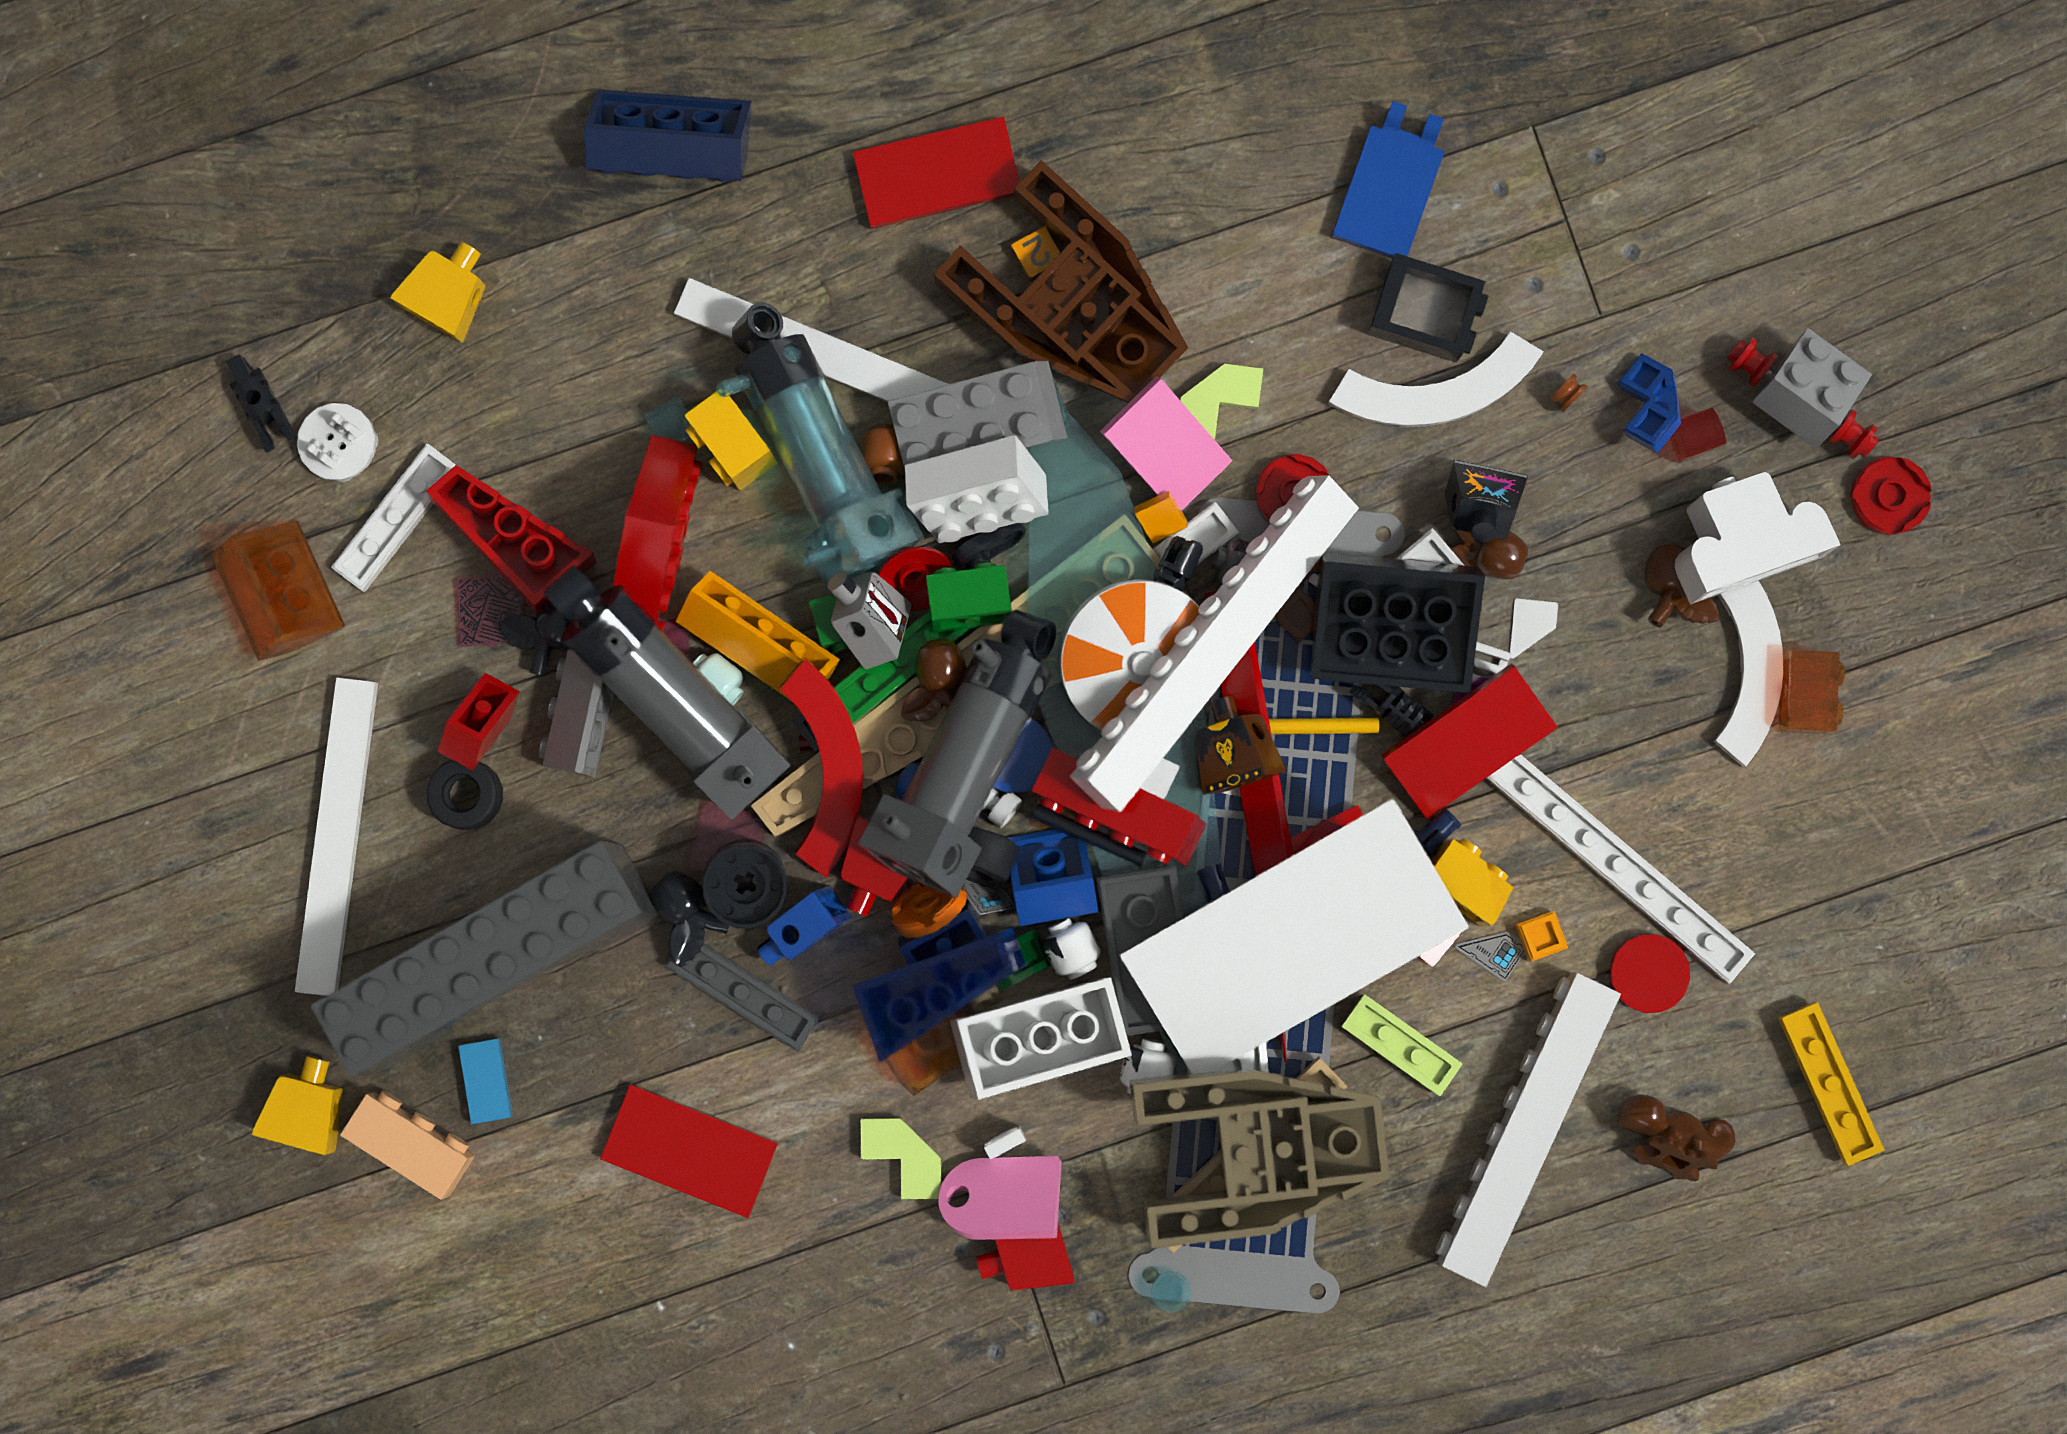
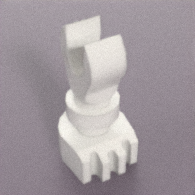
[982,788,1023,828]

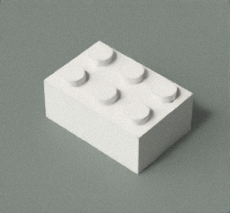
[905,435,1048,543]

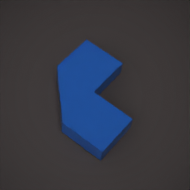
[1617,353,1682,454]

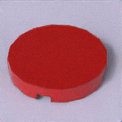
[1255,454,1329,524]
[1850,457,1932,536]
[1609,934,1690,1013]

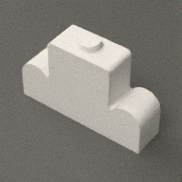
[1675,472,1841,604]

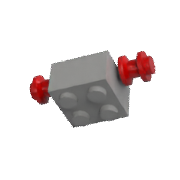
[1727,328,1879,459]

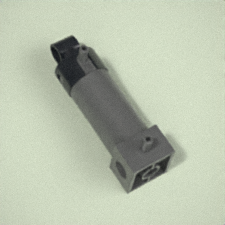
[543,564,791,820]
[858,609,1057,898]

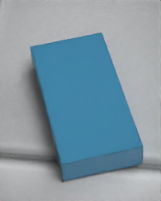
[458,1038,513,1125]

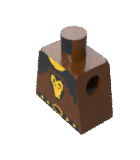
[1196,696,1286,795]

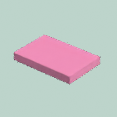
[1100,376,1232,511]

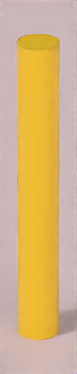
[1269,717,1379,735]

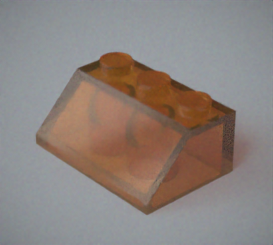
[211,521,345,661]

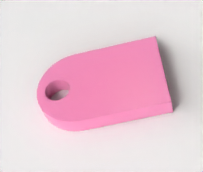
[938,1156,1062,1240]

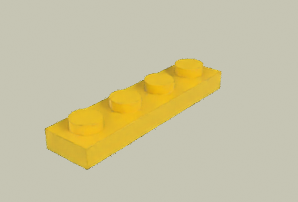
[1778,1002,1885,1166]

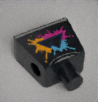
[1445,459,1528,543]

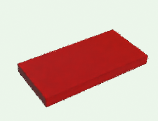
[853,117,1020,229]
[1381,663,1558,819]
[600,1084,779,1218]

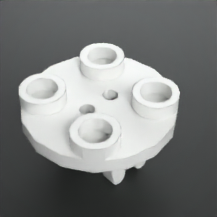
[297,403,378,482]

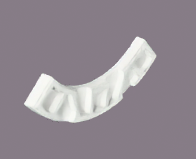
[1328,331,1544,427]
[1713,581,1783,767]

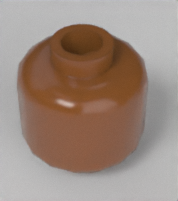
[858,423,905,485]

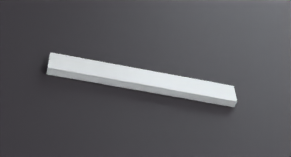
[674,278,950,403]
[295,678,378,996]
[1486,754,1755,984]

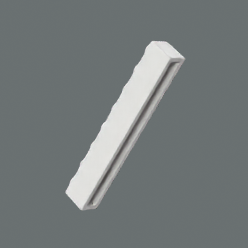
[1435,972,1621,1287]

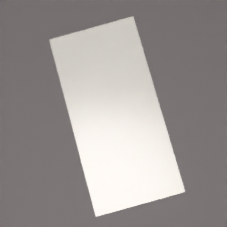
[1120,799,1469,1074]

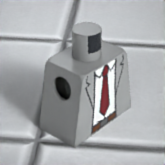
[827,572,912,670]

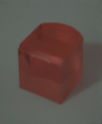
[1669,408,1727,464]

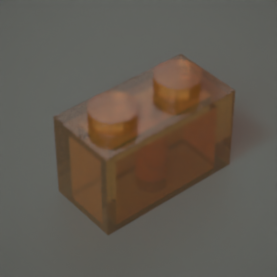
[1779,650,1845,734]

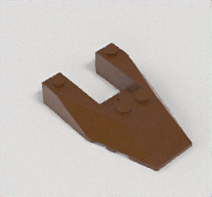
[934,160,1188,403]

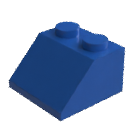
[1008,829,1098,926]

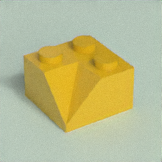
[684,387,778,491]
[1430,838,1514,927]

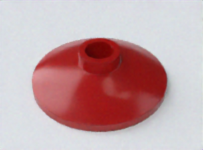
[877,547,953,611]

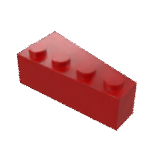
[426,465,596,614]
[1032,747,1207,867]

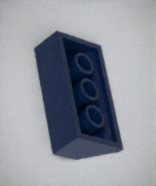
[584,89,751,182]

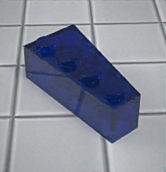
[852,927,1026,1063]

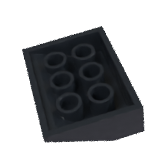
[1310,553,1485,693]

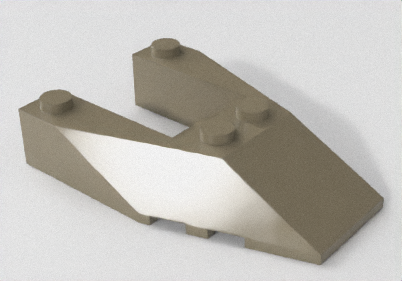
[1129,1070,1390,1249]

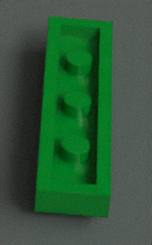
[834,610,972,725]

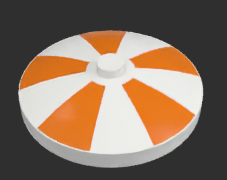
[1059,579,1199,730]

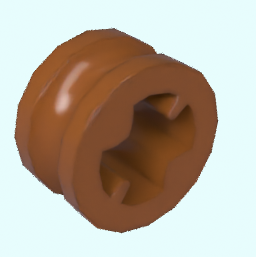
[1549,374,1588,412]

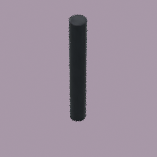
[1032,804,1146,866]

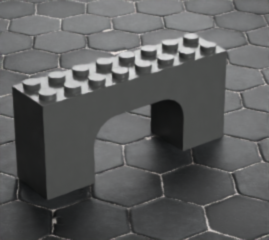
[311,840,659,1078]

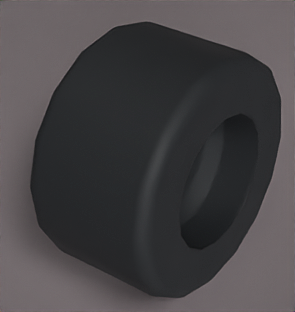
[426,760,503,830]
[967,827,1018,886]

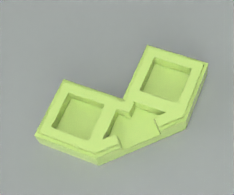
[1180,364,1263,440]
[861,1118,942,1199]

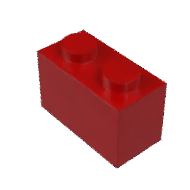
[438,673,520,771]

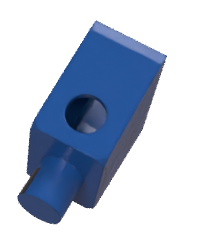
[757,886,852,966]

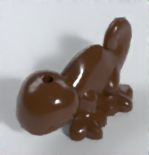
[1616,1095,1736,1182]

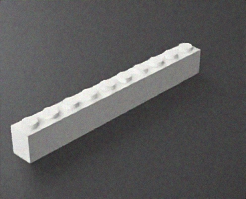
[1070,475,1359,812]

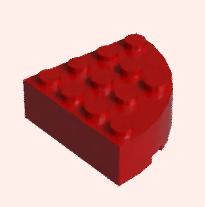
[613,435,703,632]

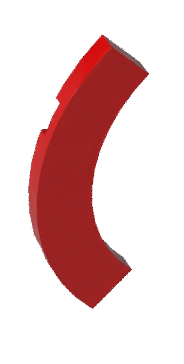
[779,656,863,878]

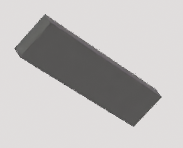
[665,943,820,1052]

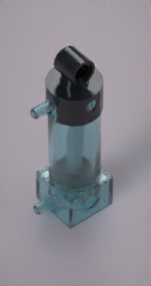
[717,302,924,590]

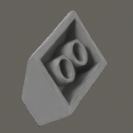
[539,650,614,778]

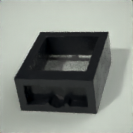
[1368,253,1488,363]

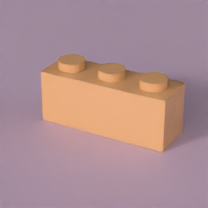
[340,1090,475,1200]

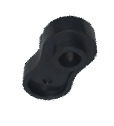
[952,523,1027,571]

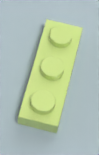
[1340,994,1463,1096]

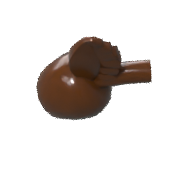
[1449,523,1528,580]
[1645,544,1719,627]
[901,639,967,722]

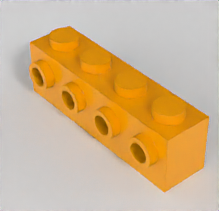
[676,571,840,701]

